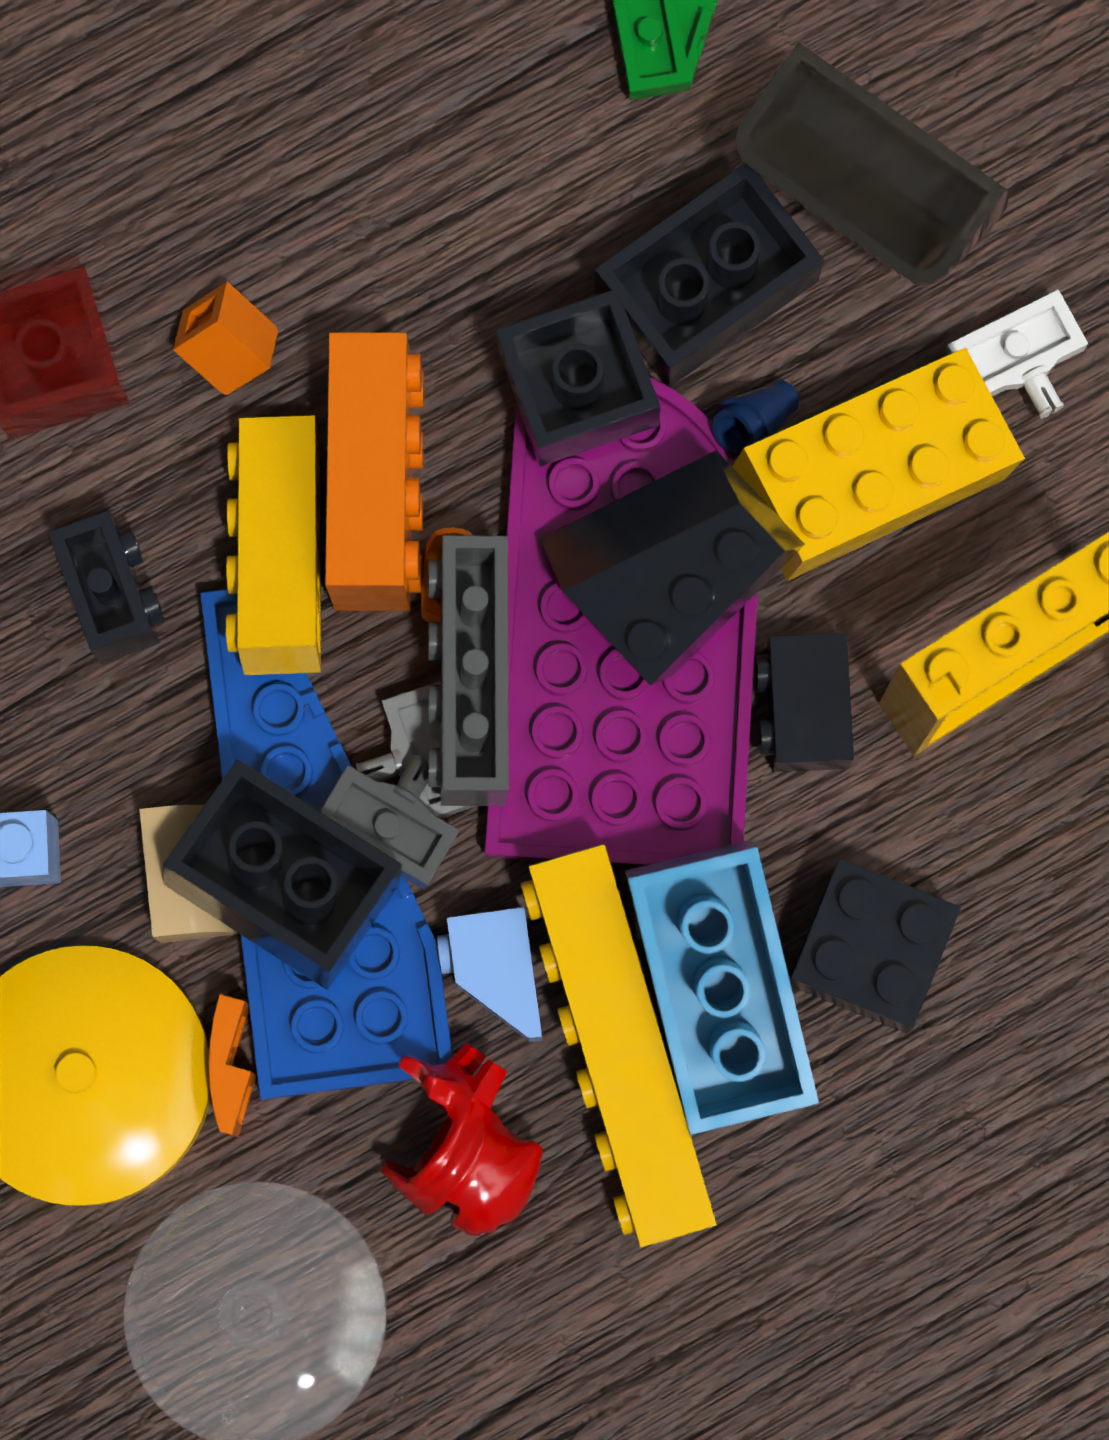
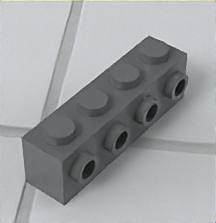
[428,535,509,806]

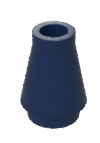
[712,380,799,456]

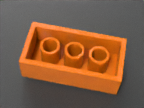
[325,333,425,611]

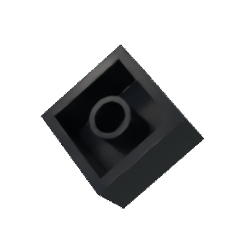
[496,289,661,467]
[789,858,961,1033]

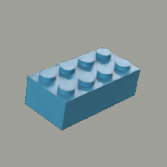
[625,840,819,1135]

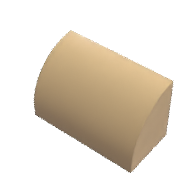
[139,805,237,943]

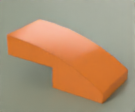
[209,994,257,1137]

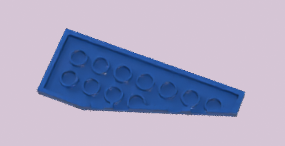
[200,589,453,1100]

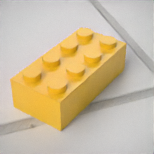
[732,347,1025,581]

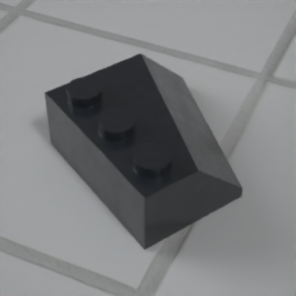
[540,451,805,686]

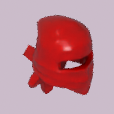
[379,1043,543,1236]

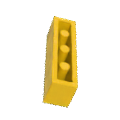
[226,415,321,675]

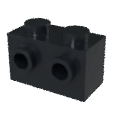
[48,510,165,664]

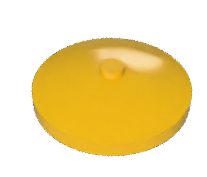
[0,946,211,1206]

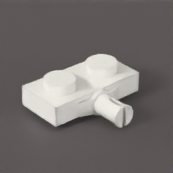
[945,290,1088,419]

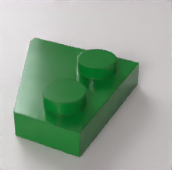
[611,0,718,100]

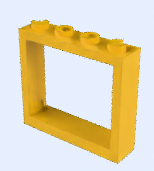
[879,532,1109,756]

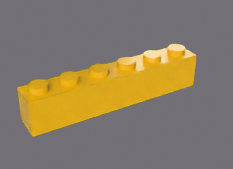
[521,844,717,1248]

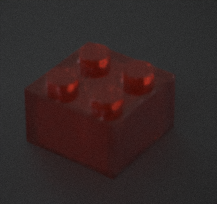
[0,267,130,440]

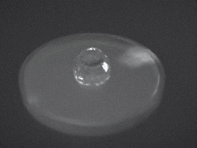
[124,1182,387,1440]

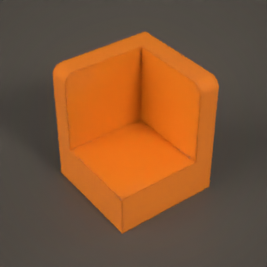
[173,281,278,395]

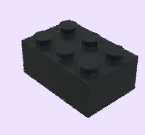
[595,161,824,387]
[163,759,403,990]

